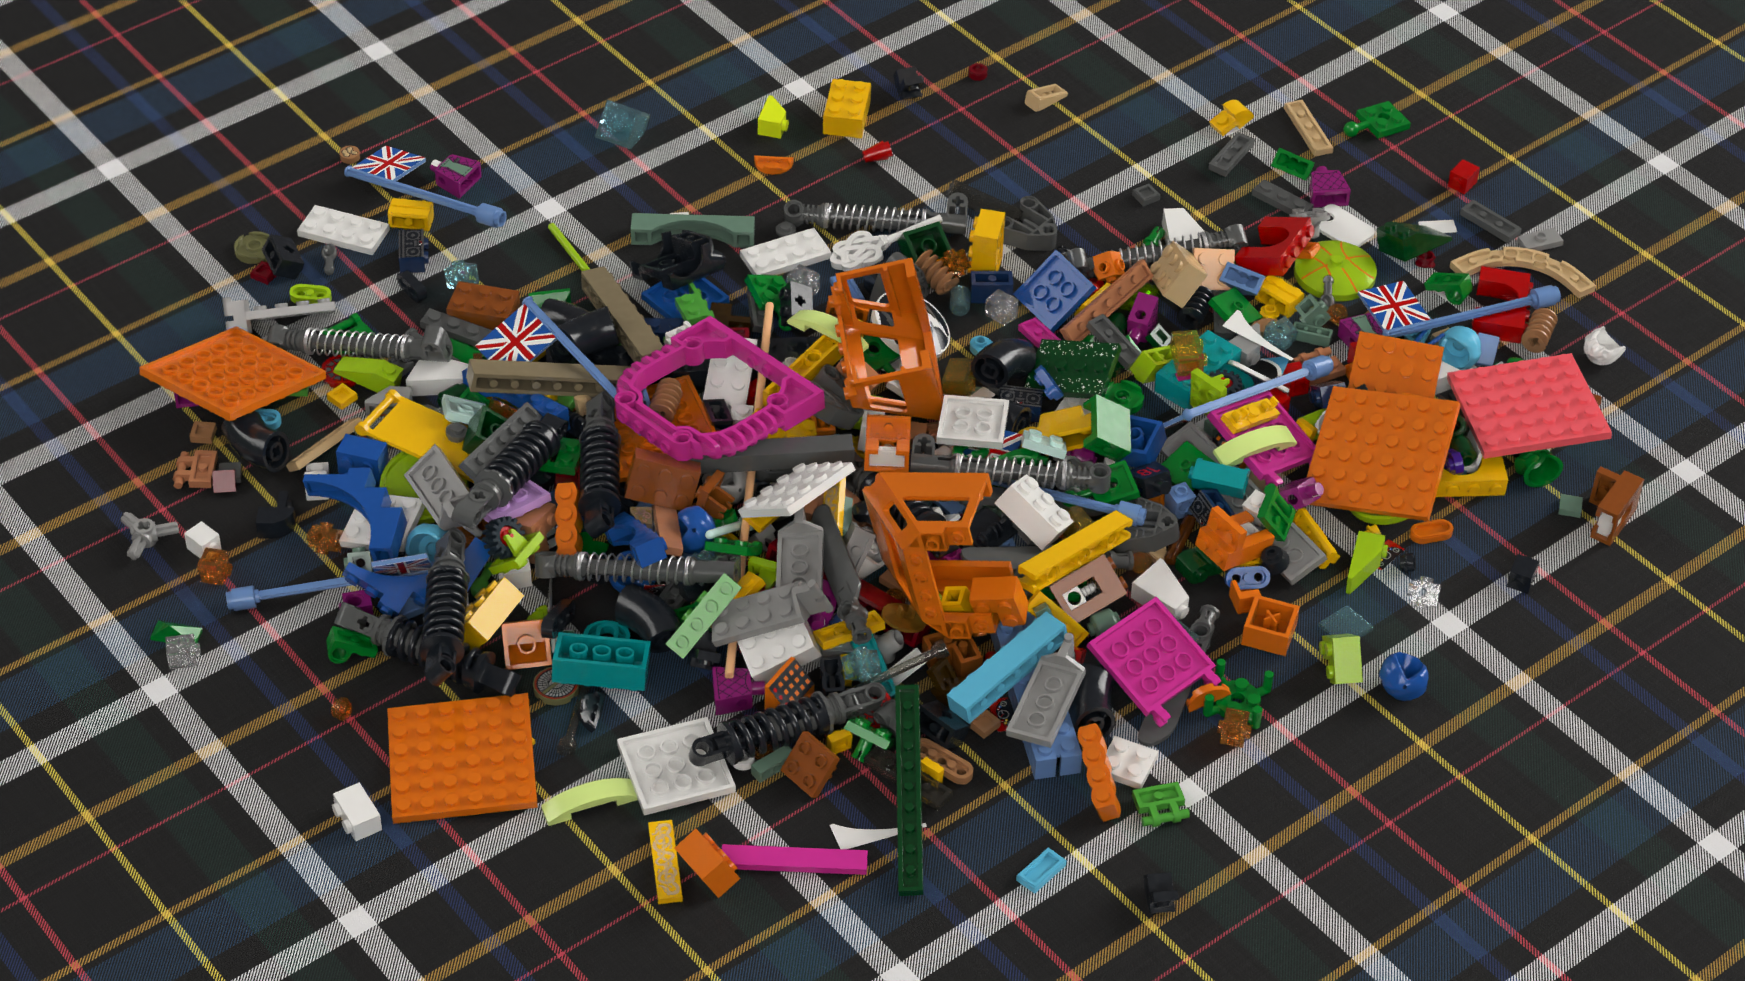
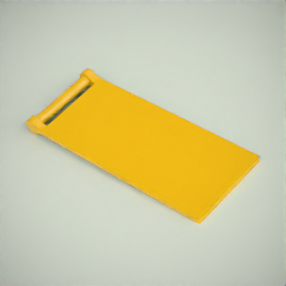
[354,389,474,483]

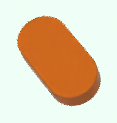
[1410,519,1454,544]

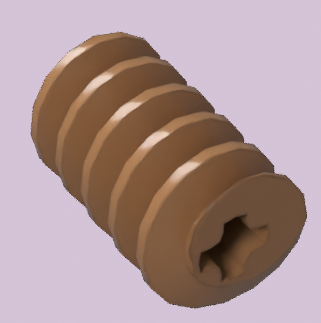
[915,250,959,295]
[1521,308,1558,353]
[649,377,683,422]

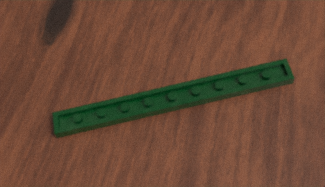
[895,684,924,896]

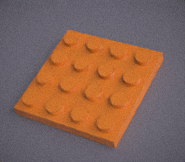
[1348,331,1444,398]

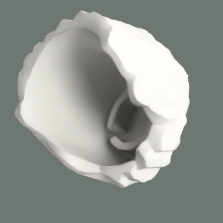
[1584,326,1626,365]

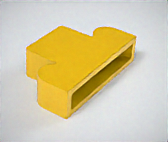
[1018,405,1092,456]

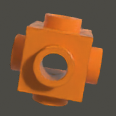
[1092,251,1125,284]

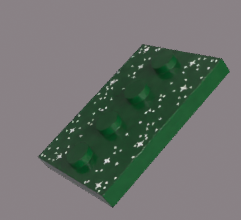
[1024,339,1122,399]

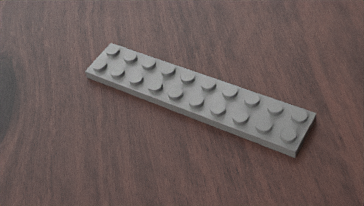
[1160,421,1327,585]

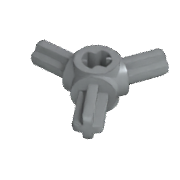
[121,512,179,560]

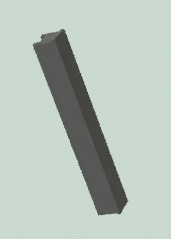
[690,434,855,474]

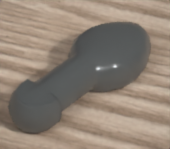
[321,243,337,275]
[1320,275,1335,314]

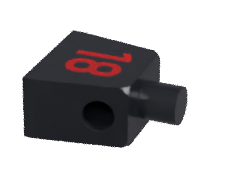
[1130,461,1172,499]

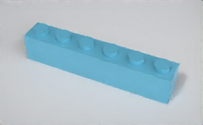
[947,611,1067,724]

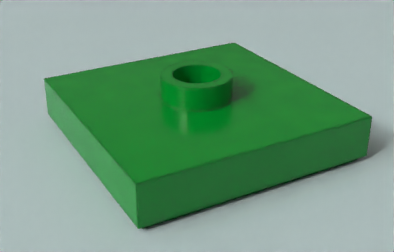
[1208,287,1263,326]
[1161,441,1216,491]

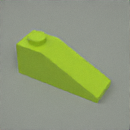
[1129,343,1183,384]
[333,356,403,393]
[1346,531,1388,594]

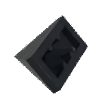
[703,399,733,430]

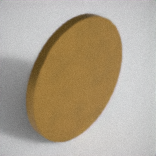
[881,603,926,633]

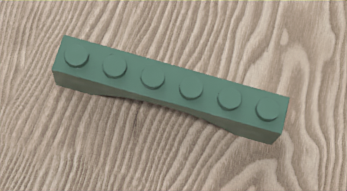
[631,213,755,248]

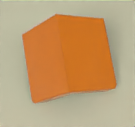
[1229,580,1261,614]

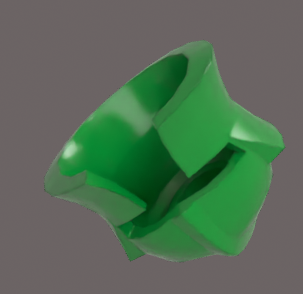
[1514,449,1563,488]

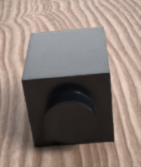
[1507,554,1539,594]

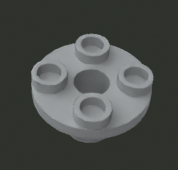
[1289,208,1330,239]

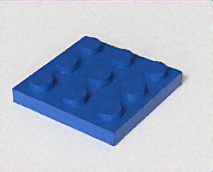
[1013,250,1097,333]
[641,277,730,318]

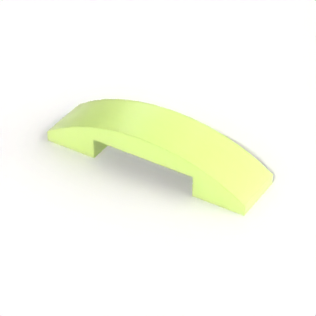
[787,310,869,352]
[1213,425,1297,466]
[541,778,638,826]

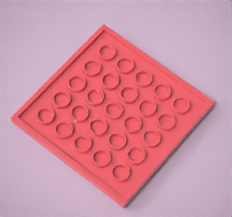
[1447,353,1612,459]

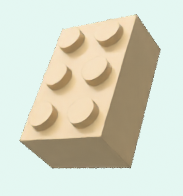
[1150,241,1208,308]

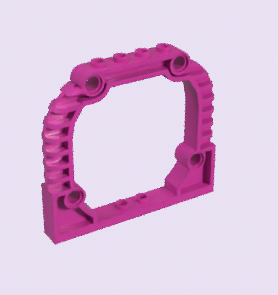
[614,316,825,461]

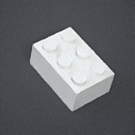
[995,474,1074,550]
[737,621,822,684]

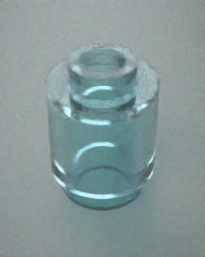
[949,285,970,316]

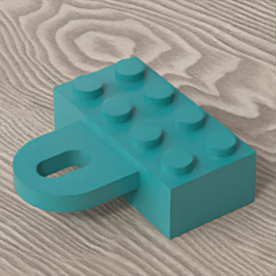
[1154,330,1254,409]
[552,620,651,691]

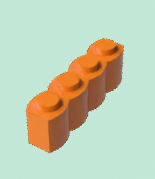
[555,482,583,577]
[1078,723,1121,822]

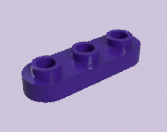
[1444,447,1464,475]

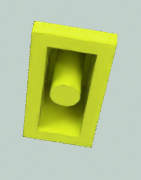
[758,95,789,139]

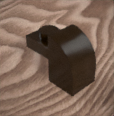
[710,302,751,338]
[926,658,966,707]

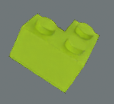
[1319,634,1363,684]

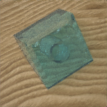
[595,100,650,150]

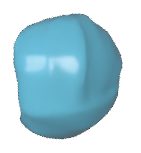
[1438,326,1481,370]
[404,523,449,563]

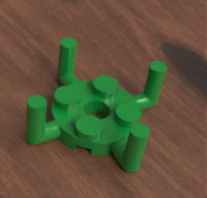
[1203,659,1274,729]

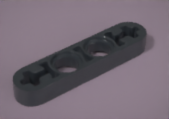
[541,598,576,639]

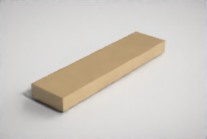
[1284,100,1333,157]
[286,417,363,472]

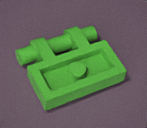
[1132,782,1190,827]

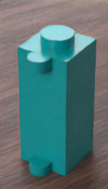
[1188,458,1250,499]

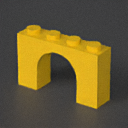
[1436,456,1508,497]

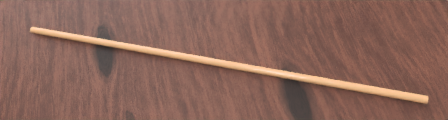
[725,302,774,678]

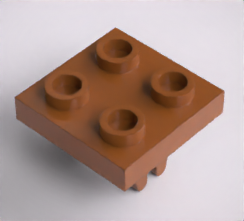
[692,469,735,520]
[780,731,840,798]

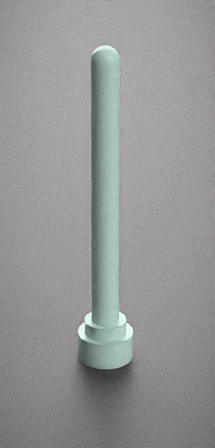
[705,516,754,539]

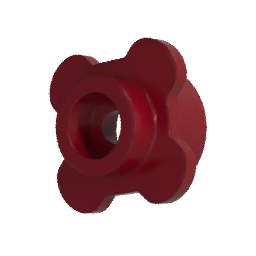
[1415,251,1436,268]

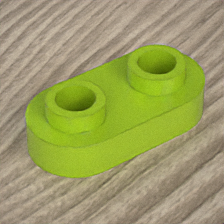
[289,284,332,304]

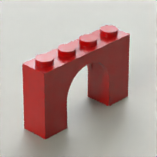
[1235,217,1314,276]
[1472,266,1533,344]

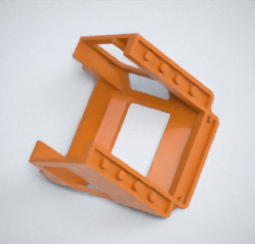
[828,258,944,421]
[862,472,1014,639]

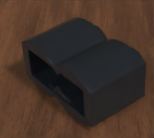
[820,655,845,697]

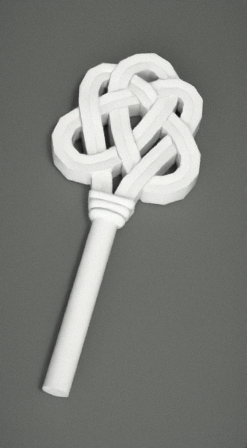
[830,214,943,272]

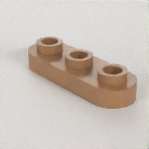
[920,738,973,784]

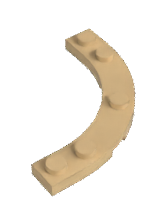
[1450,247,1596,298]

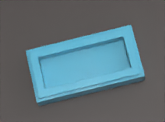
[1016,848,1067,894]

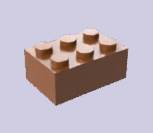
[446,281,520,330]
[624,447,701,511]

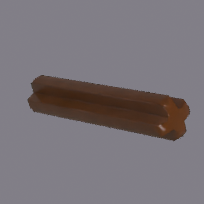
[1164,514,1196,565]

